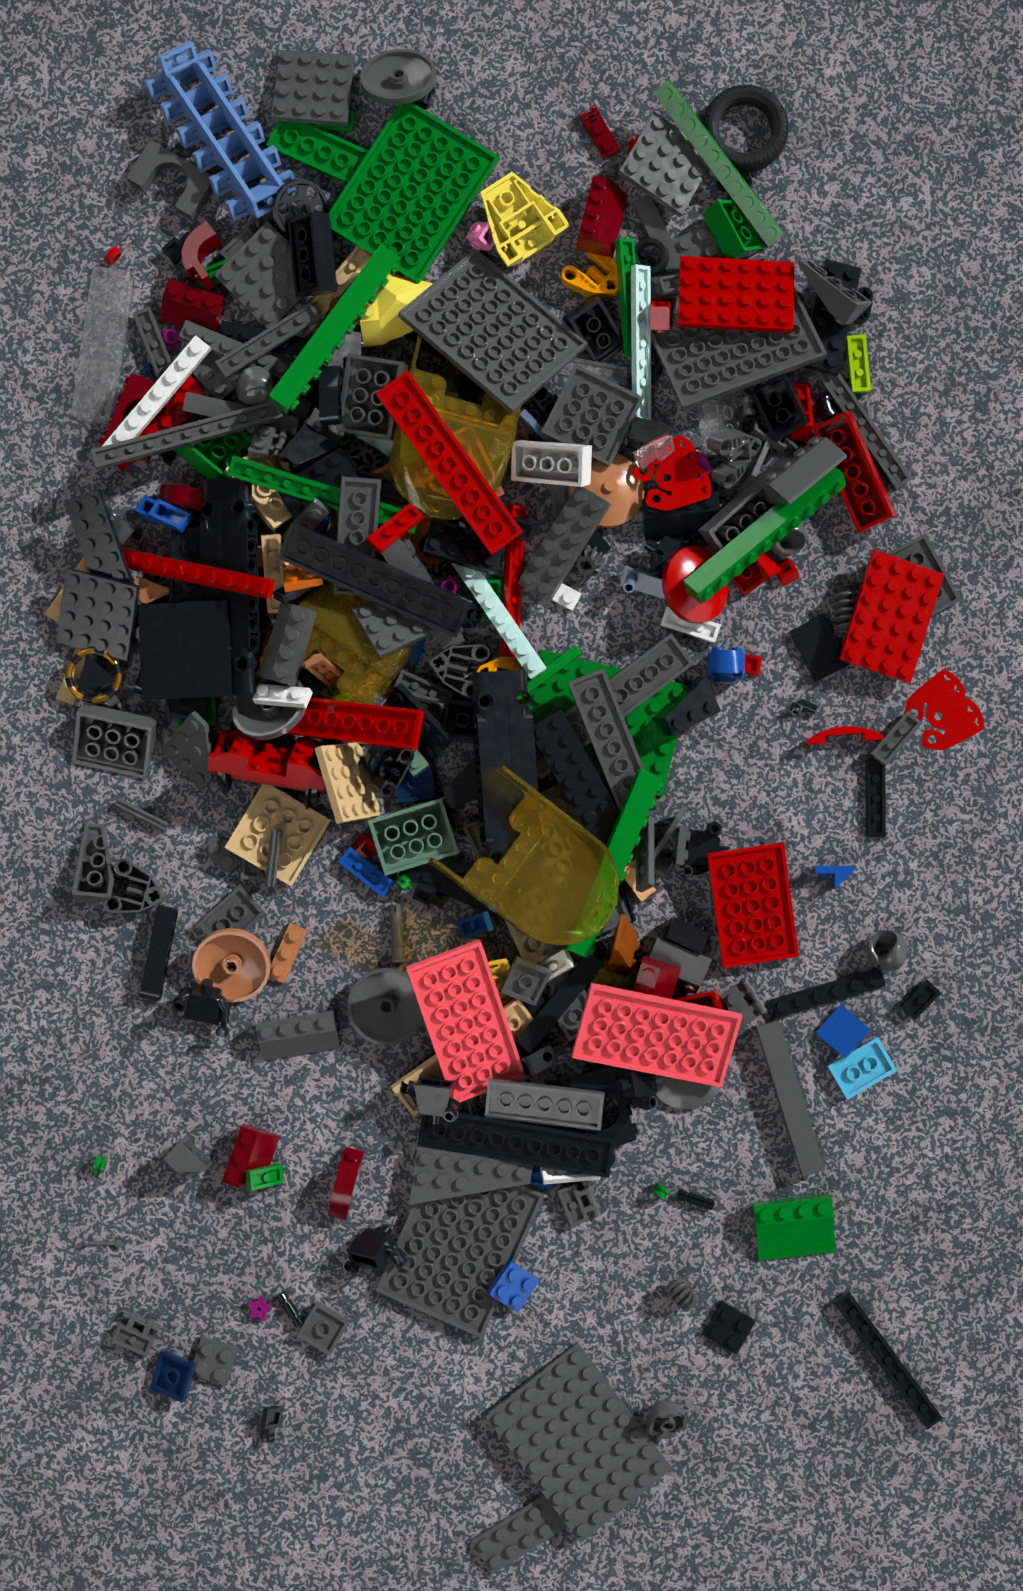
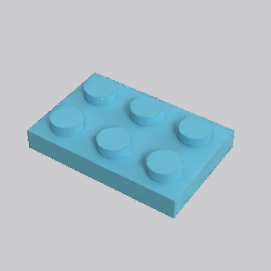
[827,1037,897,1100]

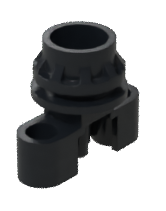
[364,745,415,799]

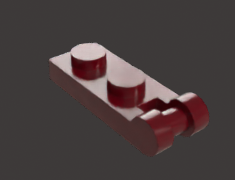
[578,104,621,161]

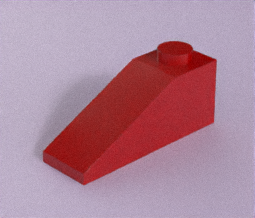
[789,382,814,441]

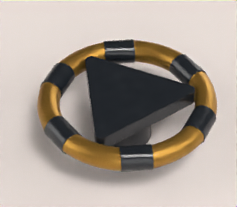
[65,648,122,704]

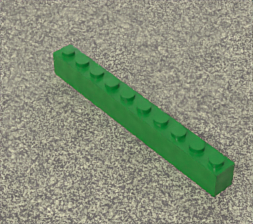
[268,243,400,414]
[683,467,846,605]
[564,768,663,958]

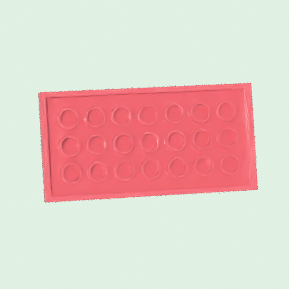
[406,939,526,1102]
[571,983,743,1088]

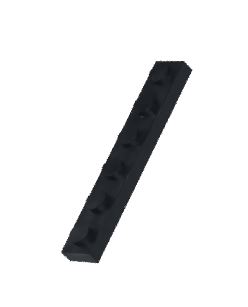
[769,968,886,1018]

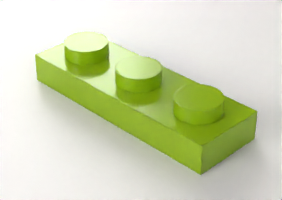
[846,334,871,394]

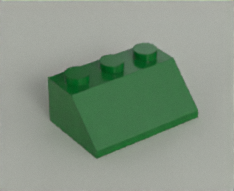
[703,199,765,259]

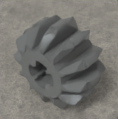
[574,545,605,579]
[666,1276,699,1311]

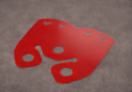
[633,435,711,511]
[904,669,984,750]

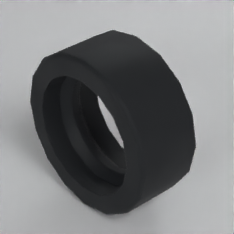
[635,237,669,277]

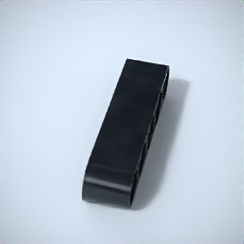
[140,905,178,1001]

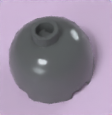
[647,1400,687,1439]

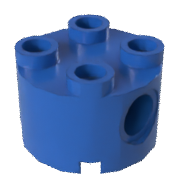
[707,647,745,682]

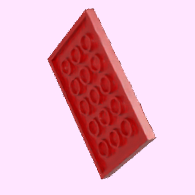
[677,256,795,333]
[838,549,944,684]
[706,842,799,968]

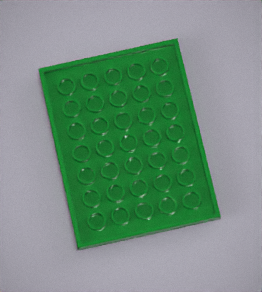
[329,102,500,284]
[529,649,689,797]

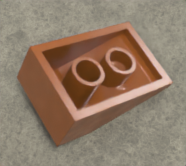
[605,914,640,976]

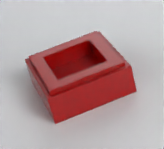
[744,654,762,676]

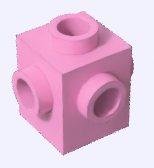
[466,222,495,251]

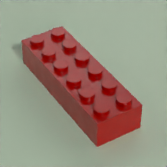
[813,411,897,533]

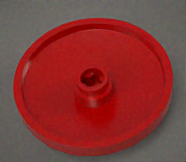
[662,546,729,623]

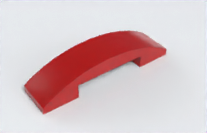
[804,726,884,745]

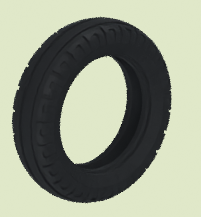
[702,85,789,173]

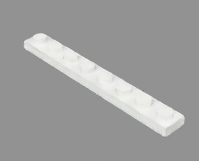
[102,335,212,467]

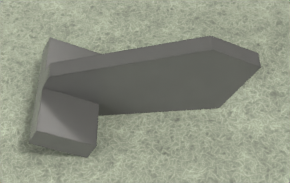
[739,418,787,491]
[632,805,688,878]

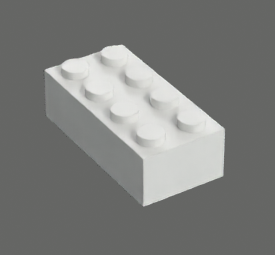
[511,440,592,487]

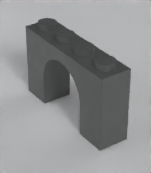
[126,139,214,222]

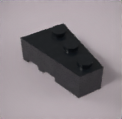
[656,676,721,736]

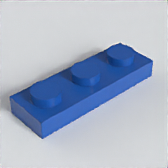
[338,847,395,897]

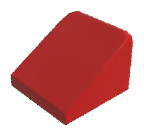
[776,558,799,587]
[351,832,377,861]

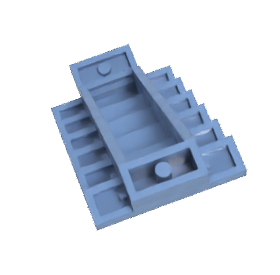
[143,40,296,221]

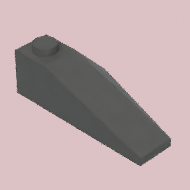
[797,259,872,325]
[72,823,114,904]

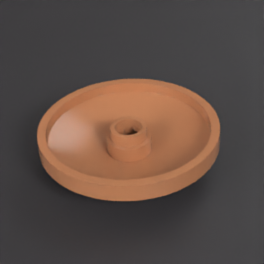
[568,453,644,528]
[192,928,271,1002]

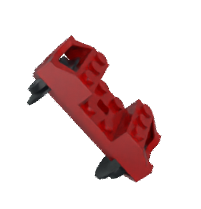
[208,728,327,810]

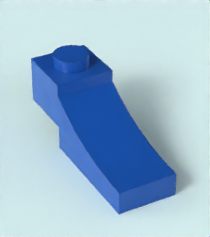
[134,495,192,533]

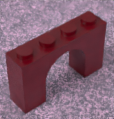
[102,373,177,464]

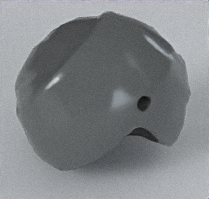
[236,366,275,406]
[770,523,808,556]
[866,930,908,971]

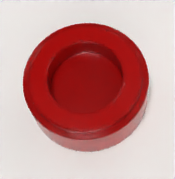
[104,246,122,265]

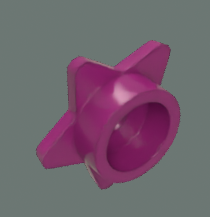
[162,326,182,351]
[437,575,462,594]
[248,1295,273,1321]

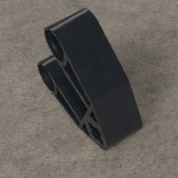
[319,365,344,425]

